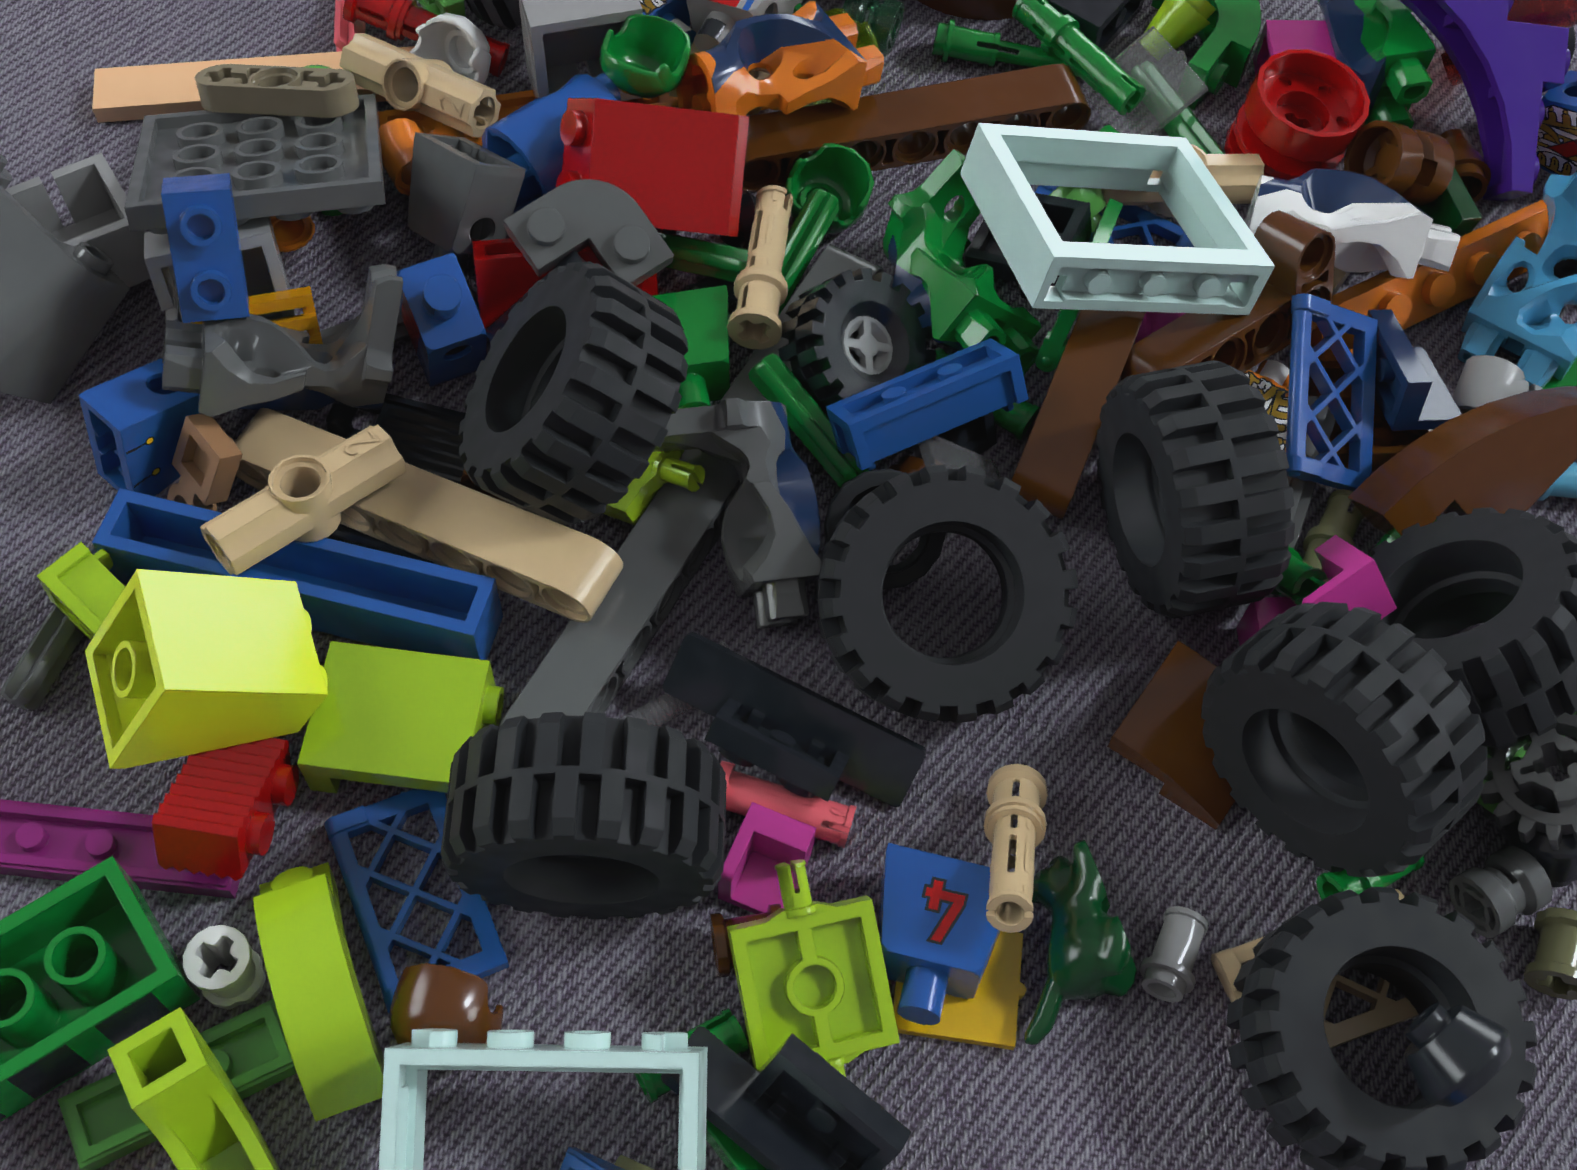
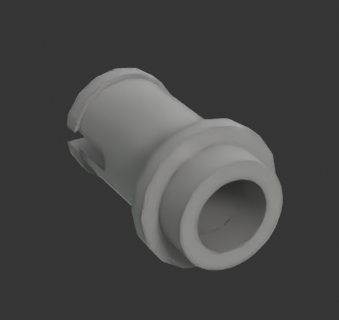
[1139,906,1209,1002]

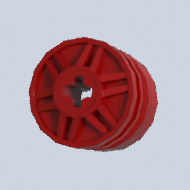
[1224,49,1370,180]

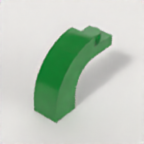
[1151,0,1261,110]

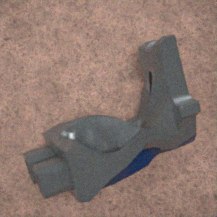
[162,264,403,417]
[653,398,822,629]

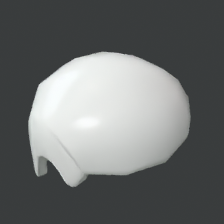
[410,13,491,85]

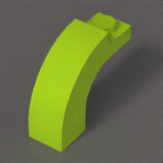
[253,862,384,1122]
[107,1007,281,1170]

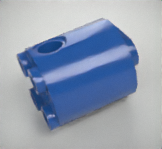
[482,73,621,213]

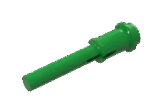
[932,19,1079,77]

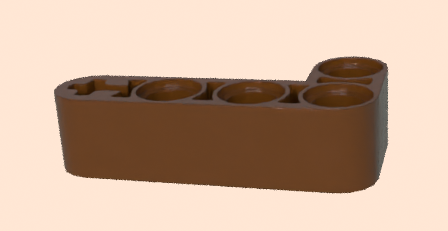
[1120,210,1336,381]
[1012,310,1146,519]

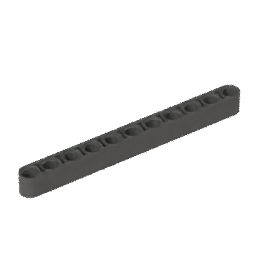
[500,244,884,726]

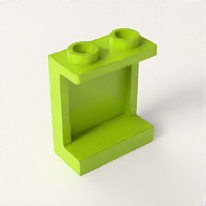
[297,641,504,794]

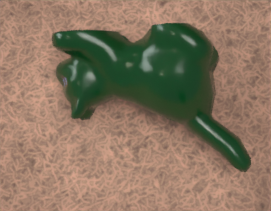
[1024,840,1137,1045]

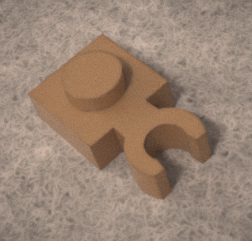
[167,413,243,511]

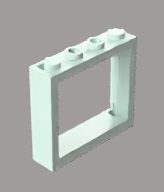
[960,123,1275,315]
[379,1028,708,1170]

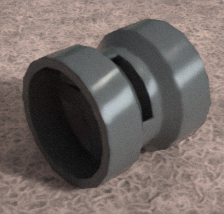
[1449,845,1553,938]

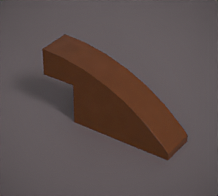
[1348,386,1577,539]

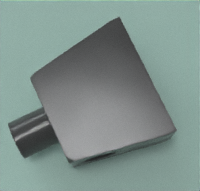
[407,132,526,276]

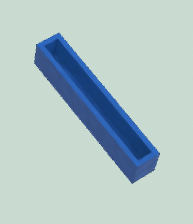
[92,488,503,660]

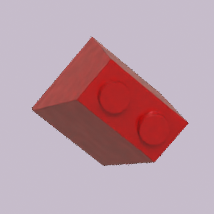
[556,98,749,237]

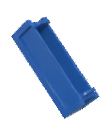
[826,338,1029,471]

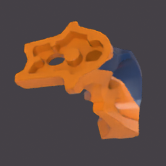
[676,1,884,116]

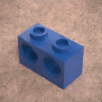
[161,173,250,323]

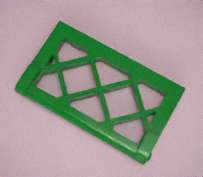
[1035,198,1123,372]

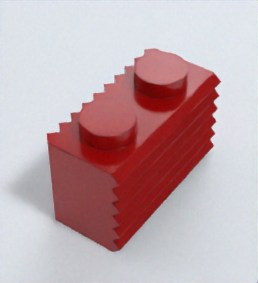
[151,738,299,881]

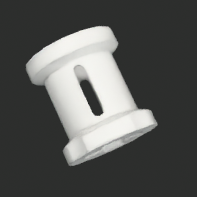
[183,925,266,1010]

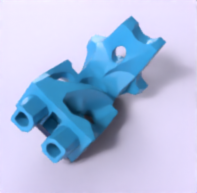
[1457,172,1577,388]

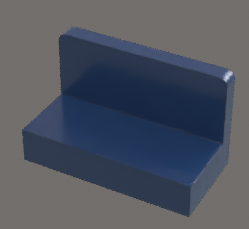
[1367,309,1462,431]

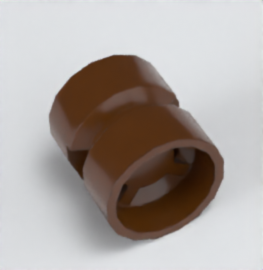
[1344,120,1455,206]

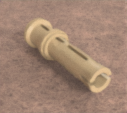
[727,185,793,349]
[984,764,1048,933]

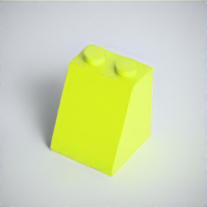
[85,569,328,769]

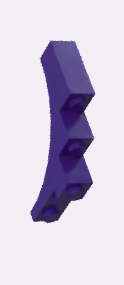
[1399,0,1571,202]

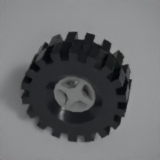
[778,268,936,417]

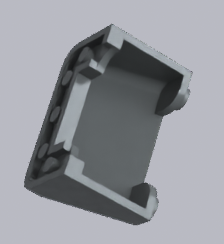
[0,154,130,404]

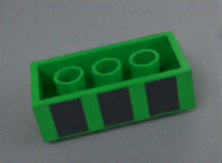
[0,856,200,1122]

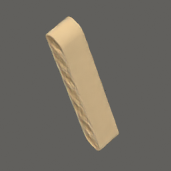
[235,408,623,623]

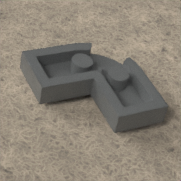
[503,179,674,286]

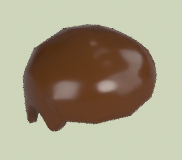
[389,963,503,1044]

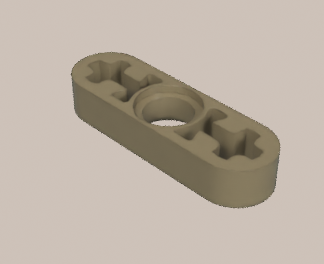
[195,64,360,118]

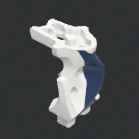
[1244,168,1461,279]

